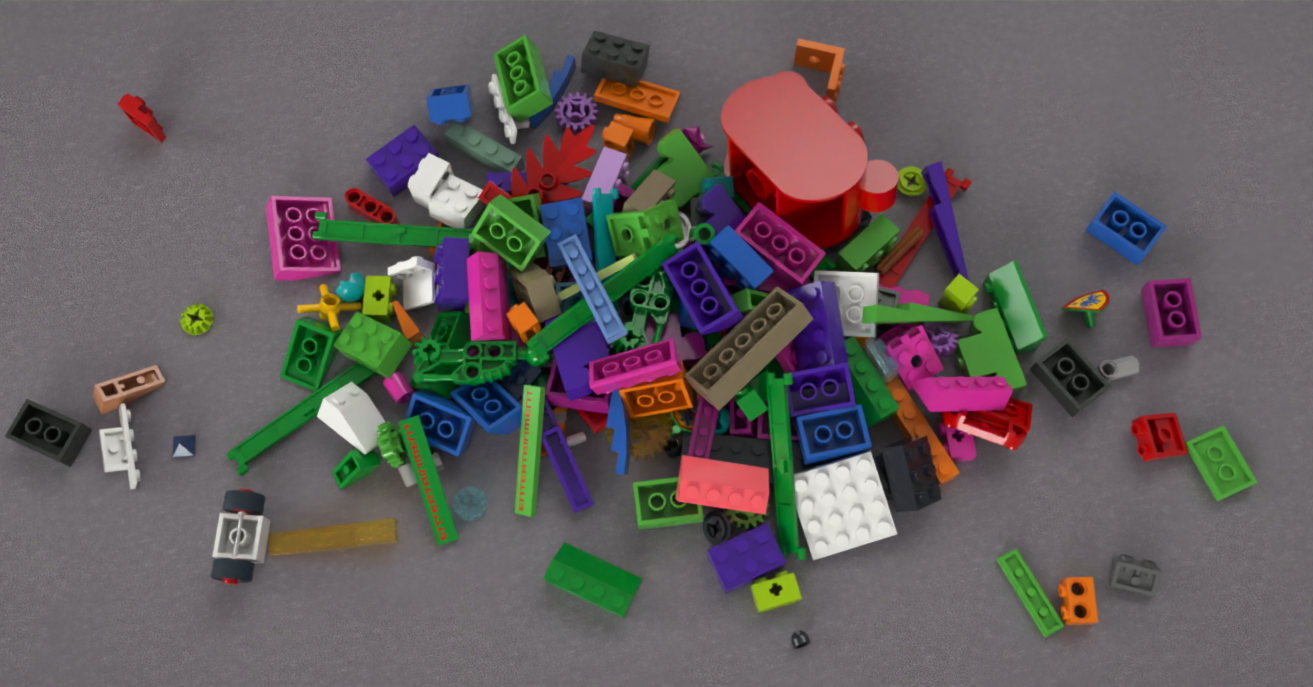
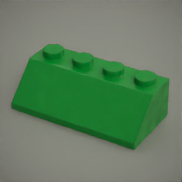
[983,260,1048,355]
[410,312,471,399]
[845,336,900,430]
[543,542,643,619]

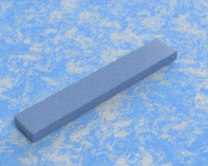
[557,234,628,344]

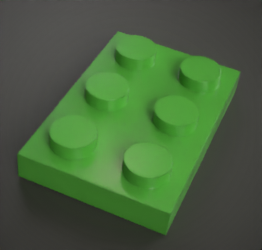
[1185,425,1258,501]

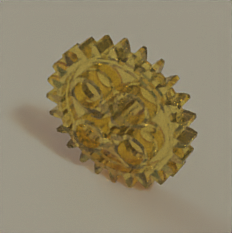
[604,412,673,461]

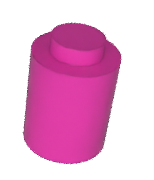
[383,371,415,405]

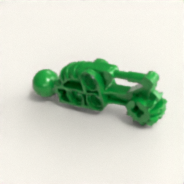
[612,267,673,354]
[412,334,552,386]

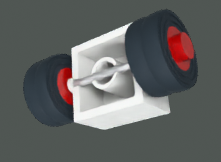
[211,489,271,585]

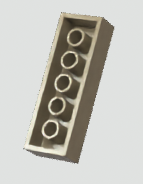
[684,286,813,410]

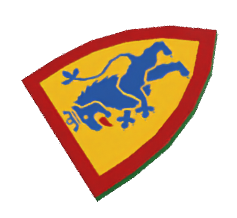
[1062,290,1110,328]
[669,408,696,436]

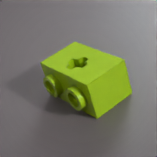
[938,274,979,314]
[362,276,397,322]
[750,571,802,614]

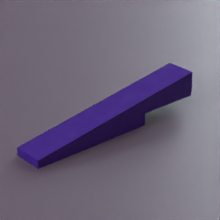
[921,161,969,280]
[520,393,594,513]

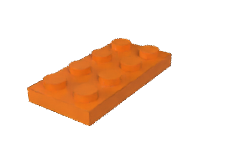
[594,78,681,123]

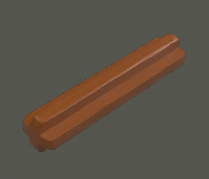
[876,226,924,275]

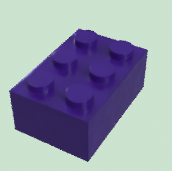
[366,125,440,197]
[433,237,469,311]
[707,523,787,594]

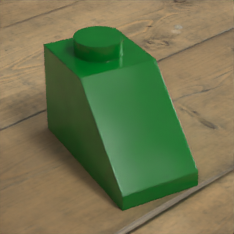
[331,449,381,490]

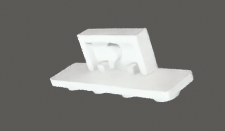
[488,74,530,144]
[99,403,140,489]

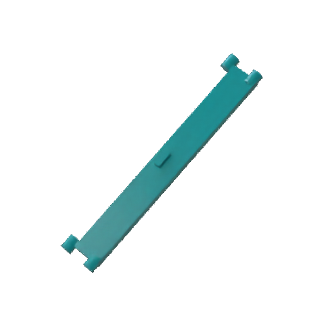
[592,188,619,336]

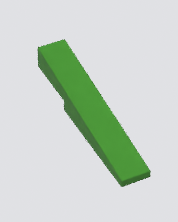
[862,303,974,324]

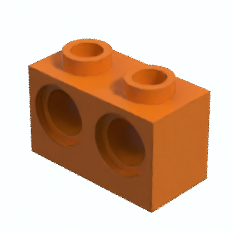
[602,121,635,162]
[506,302,541,347]
[1058,577,1098,625]

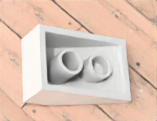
[317,382,385,455]

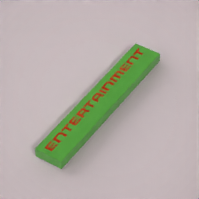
[515,384,545,517]

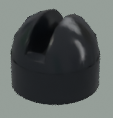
[663,439,682,458]
[791,630,811,649]

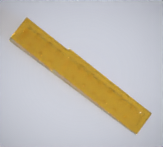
[269,518,399,556]

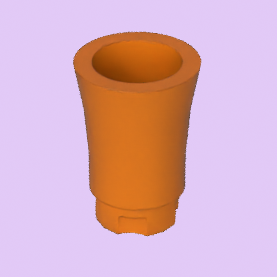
[613,114,657,146]

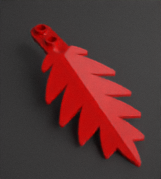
[511,125,596,205]

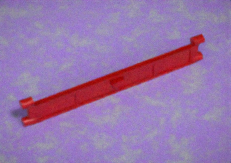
[879,168,972,288]

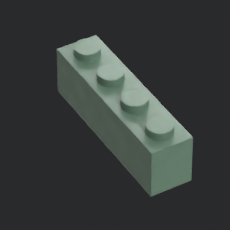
[445,119,525,173]

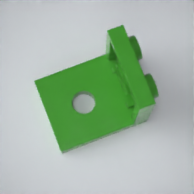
[606,199,684,256]

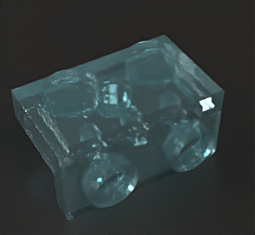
[862,337,901,384]

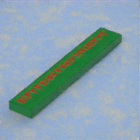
[398,415,459,546]

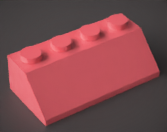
[675,455,769,515]

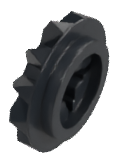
[703,510,733,545]

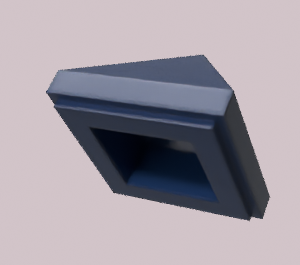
[173,435,196,458]

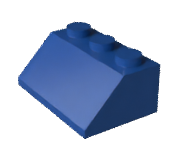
[450,380,522,435]

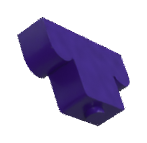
[697,184,746,250]
[544,314,612,401]

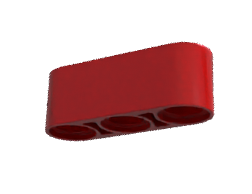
[344,188,399,224]

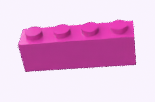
[735,202,826,289]
[466,252,511,341]
[589,338,682,395]
[911,376,1013,412]

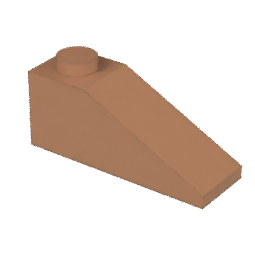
[93,365,166,414]

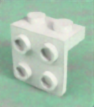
[388,256,435,311]

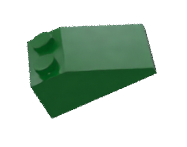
[280,316,343,391]

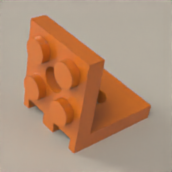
[793,38,845,102]

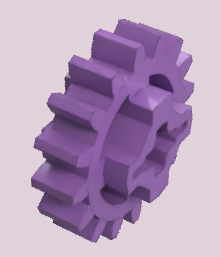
[555,92,598,134]
[922,323,958,359]

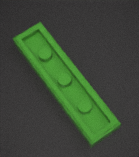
[996,548,1065,638]

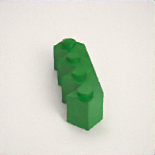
[733,357,785,422]

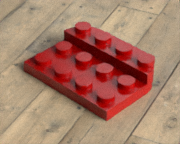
[941,376,1033,450]

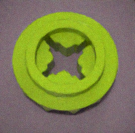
[898,166,927,197]
[179,303,214,335]

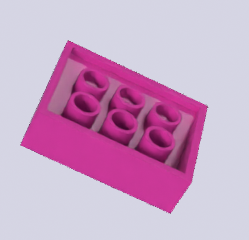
[266,196,341,281]

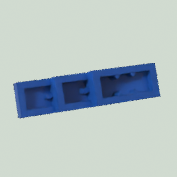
[530,55,576,129]
[606,389,631,475]

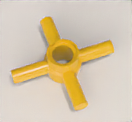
[297,284,361,332]

